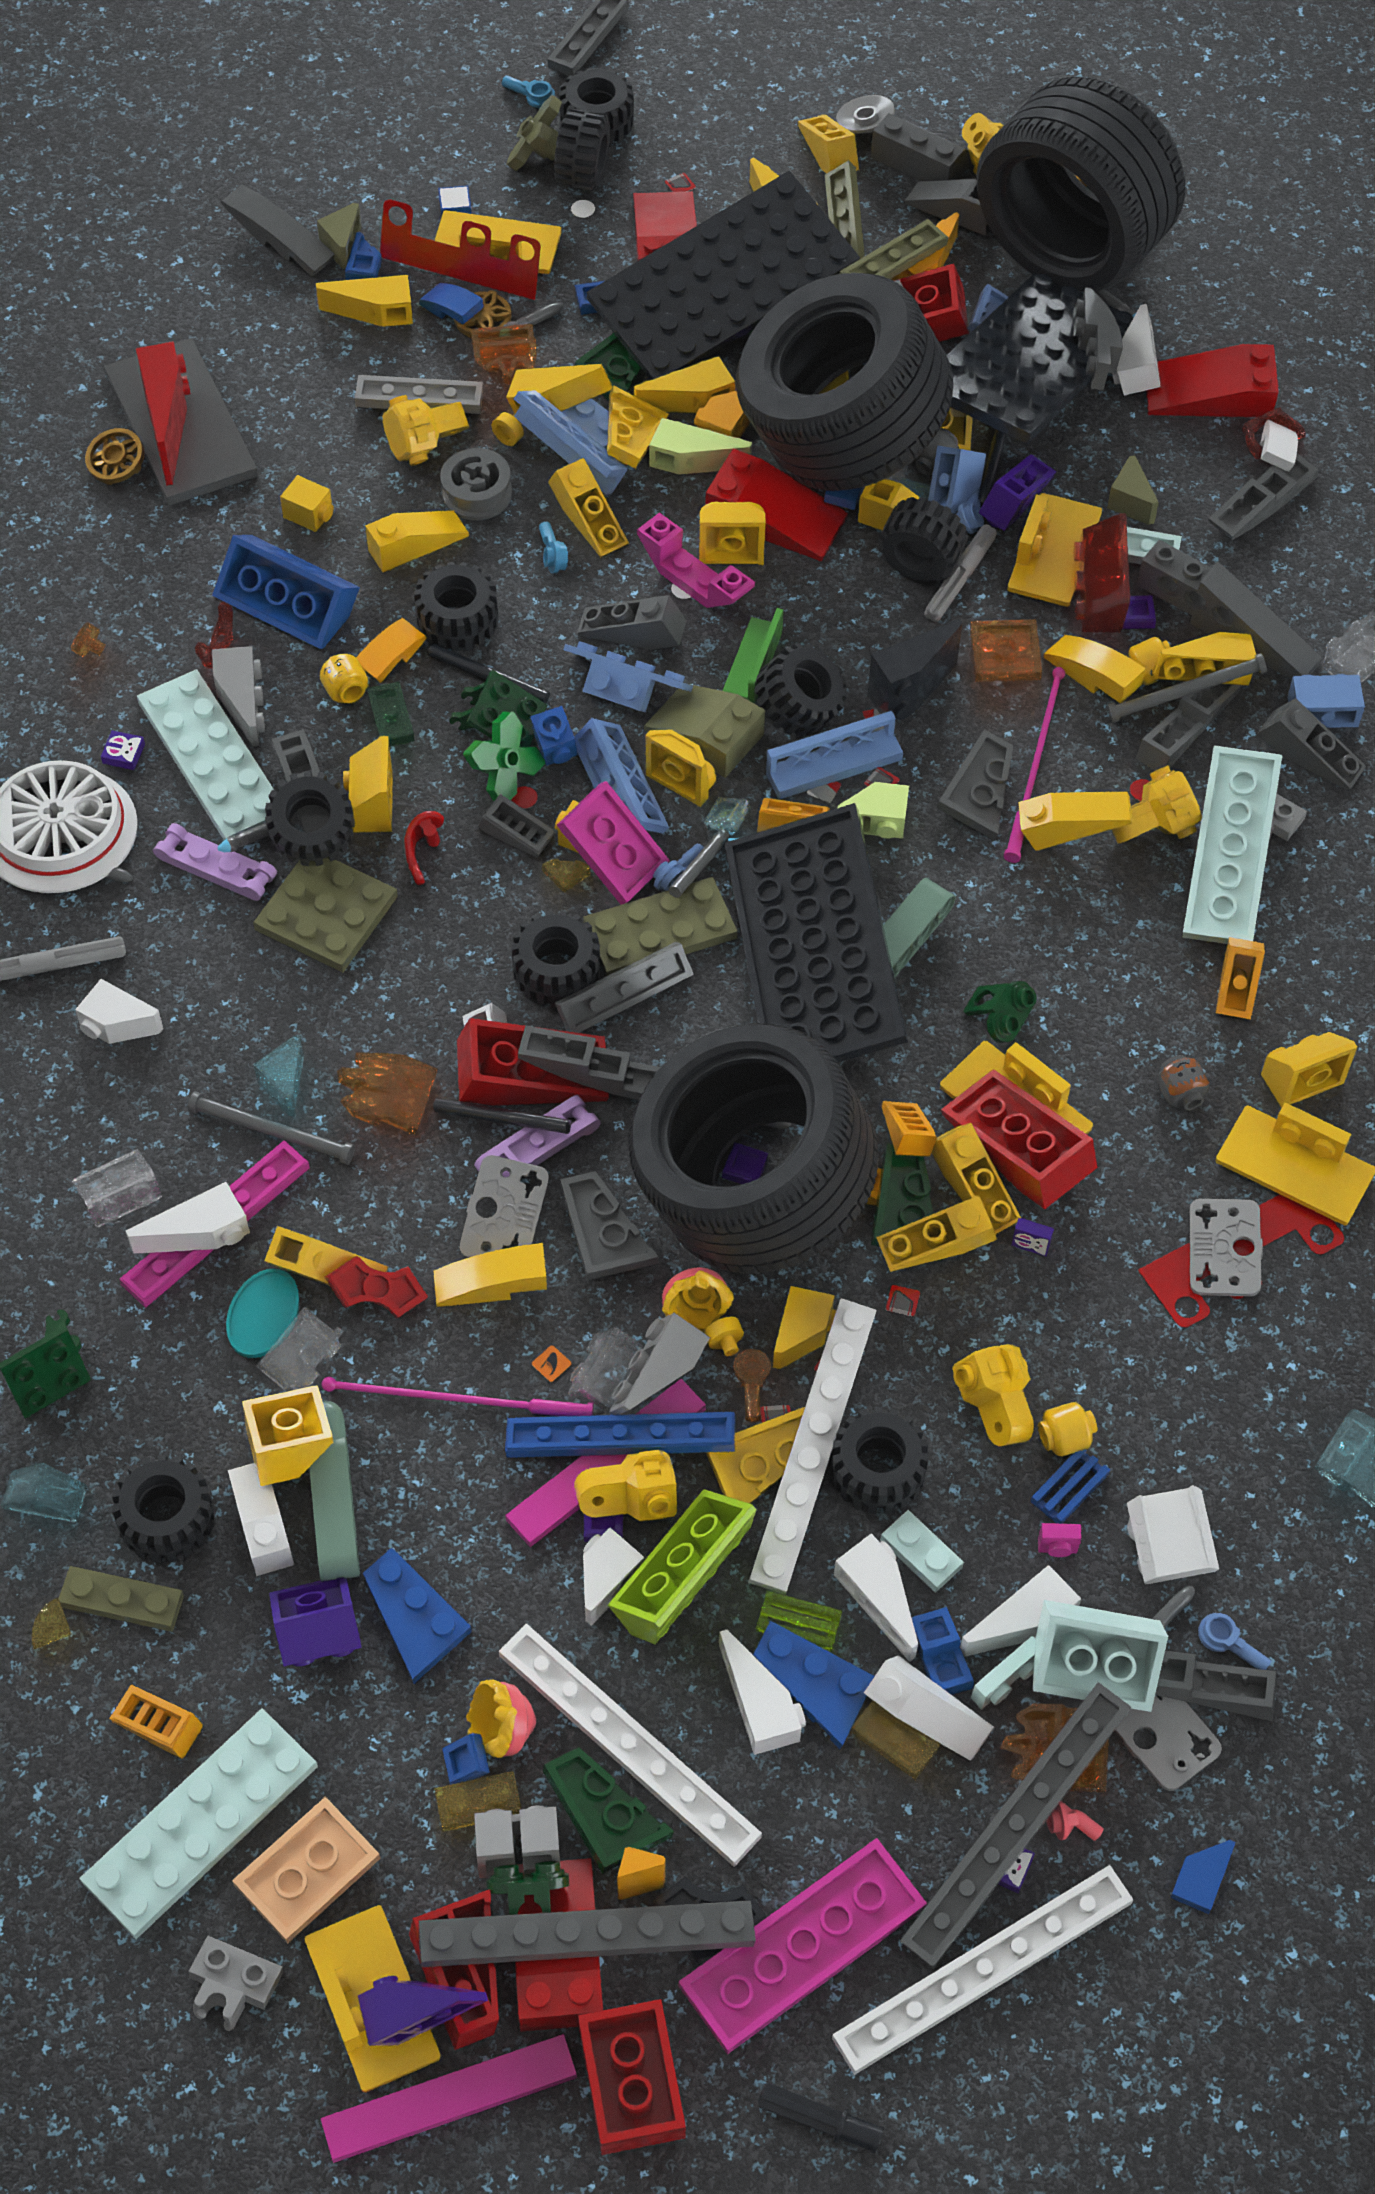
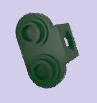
[963,981,1037,1043]
[486,1861,570,1915]

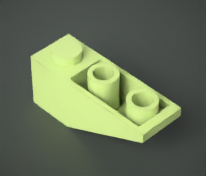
[649,418,752,475]

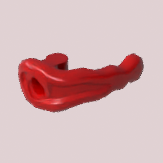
[404,811,444,885]

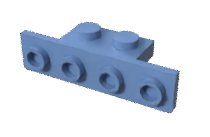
[564,641,693,712]

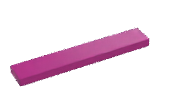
[119,1140,310,1308]
[505,1379,706,1547]
[321,2034,577,2163]

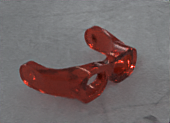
[1242,407,1306,460]
[195,602,233,668]

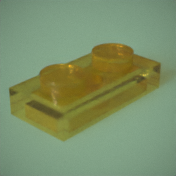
[851,1700,940,1780]
[434,1771,521,1832]

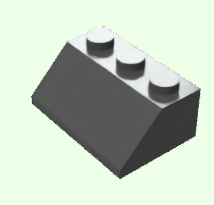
[871,113,973,181]

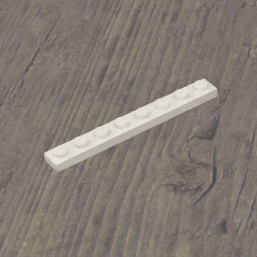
[748,1298,876,1595]
[499,1624,762,1867]
[832,1865,1133,2075]

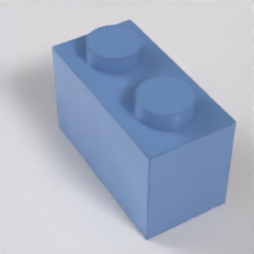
[1287,674,1365,728]

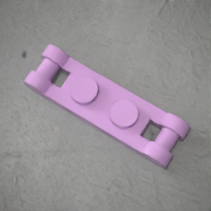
[153,823,277,901]
[474,1095,601,1177]

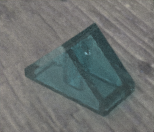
[254,1036,304,1116]
[1,1462,87,1523]

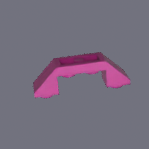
[637,512,755,608]

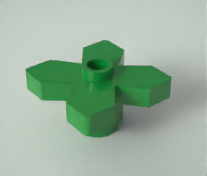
[463,711,545,801]

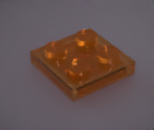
[970,619,1042,682]

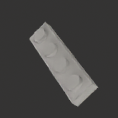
[355,375,483,414]

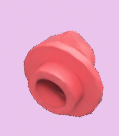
[1046,1801,1104,1841]

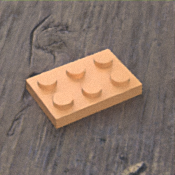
[232,1797,381,1944]

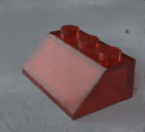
[1073,513,1130,633]

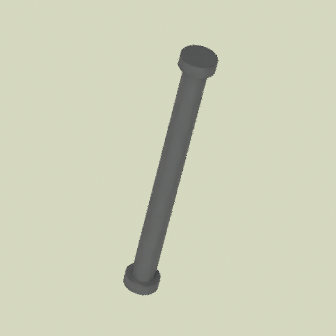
[1107,653,1267,723]
[188,1091,355,1165]

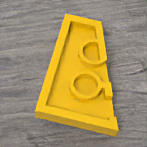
[607,385,669,469]
[706,1407,805,1504]

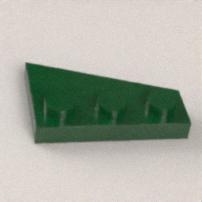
[574,333,642,401]
[871,1143,943,1261]
[542,1747,674,1874]

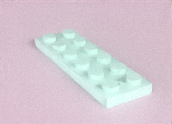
[137,669,274,840]
[1182,746,1282,944]
[79,1708,318,1939]

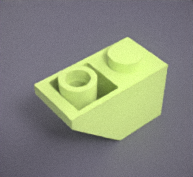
[838,782,909,839]

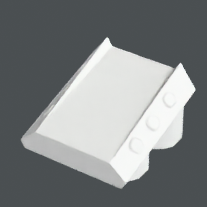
[1127,1485,1219,1584]

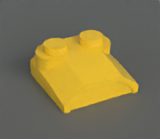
[699,502,766,565]
[646,729,716,807]

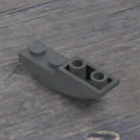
[1074,288,1123,390]
[272,729,330,833]

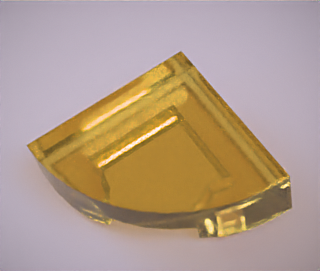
[542,859,591,893]
[32,1597,72,1649]

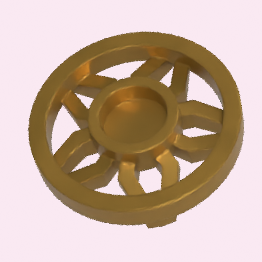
[454,290,511,339]
[85,428,145,485]

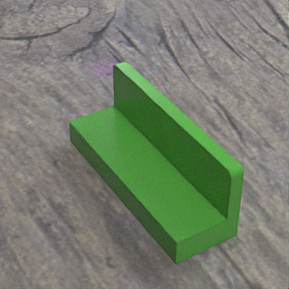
[723,608,783,704]

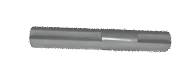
[924,524,997,622]
[0,936,126,981]

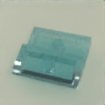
[1314,1409,1375,1509]

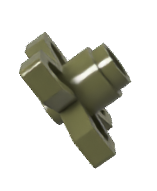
[506,95,562,171]

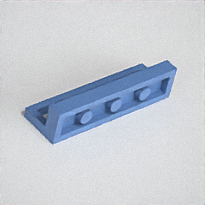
[514,390,628,495]
[766,711,903,800]
[574,718,669,834]

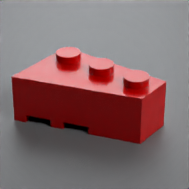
[409,1889,499,2050]

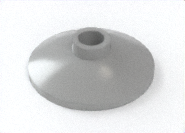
[836,95,895,133]

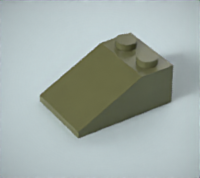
[644,684,765,778]

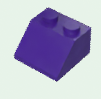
[269,1577,362,1667]

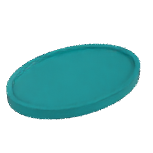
[226,1268,299,1358]

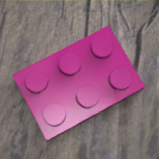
[557,781,670,905]

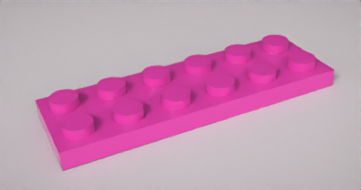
[678,1838,927,2055]

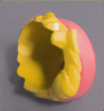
[662,1267,734,1332]
[466,1680,536,1758]

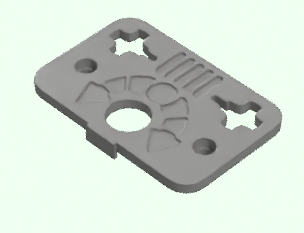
[459,1155,549,1258]
[1189,1199,1263,1297]
[1115,1695,1222,1791]

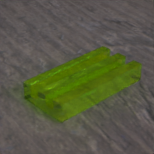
[756,1591,842,1651]

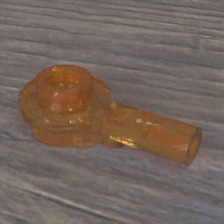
[733,1349,771,1422]

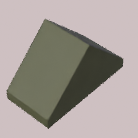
[317,203,362,269]
[1107,455,1159,525]

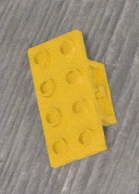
[435,210,561,274]
[1007,493,1102,607]
[940,1041,1093,1134]
[1215,1102,1375,1226]
[305,1905,441,2093]

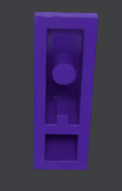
[978,454,1056,531]
[358,1976,488,2046]

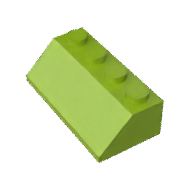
[608,1489,756,1644]

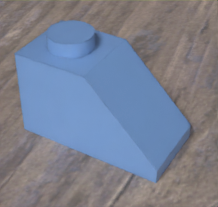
[928,446,986,514]

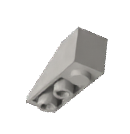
[212,646,265,747]
[609,1313,710,1415]

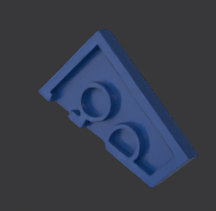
[363,1548,472,1684]
[753,1621,875,1749]

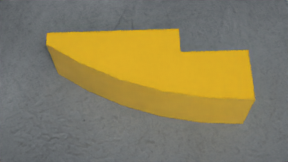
[1043,635,1145,703]
[433,1243,547,1307]

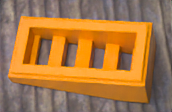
[881,1101,937,1157]
[109,1685,203,1759]

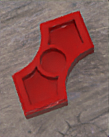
[324,1256,428,1318]

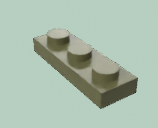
[58,1566,184,1632]

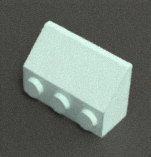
[1033,1600,1168,1712]

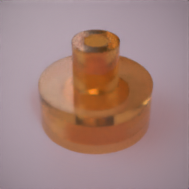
[71,622,106,657]

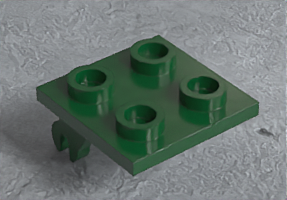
[449,669,548,747]
[0,1310,91,1419]

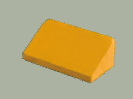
[757,798,830,832]
[617,1847,666,1900]

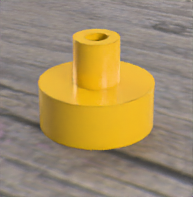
[491,412,524,446]
[704,1317,744,1356]

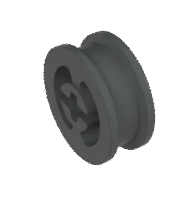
[440,448,512,520]

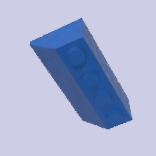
[212,535,360,649]

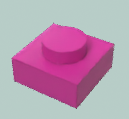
[1038,1523,1081,1557]

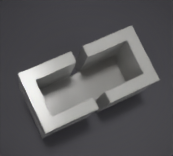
[474,1805,561,1878]

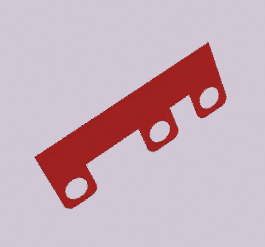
[380,199,541,300]
[1138,1194,1344,1327]

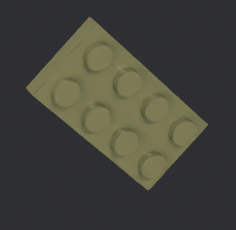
[583,877,738,977]

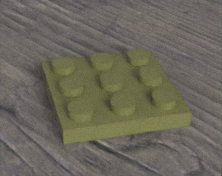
[253,857,398,973]

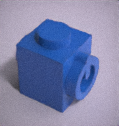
[530,706,578,766]

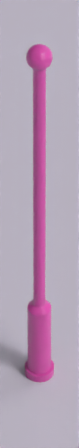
[1003,667,1065,863]
[322,1377,594,1416]

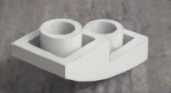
[1260,420,1298,472]

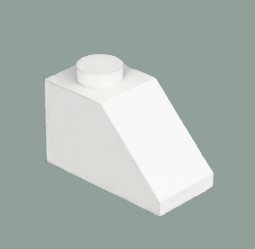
[75,979,163,1044]
[583,1528,644,1626]

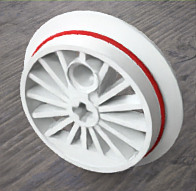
[0,761,137,893]

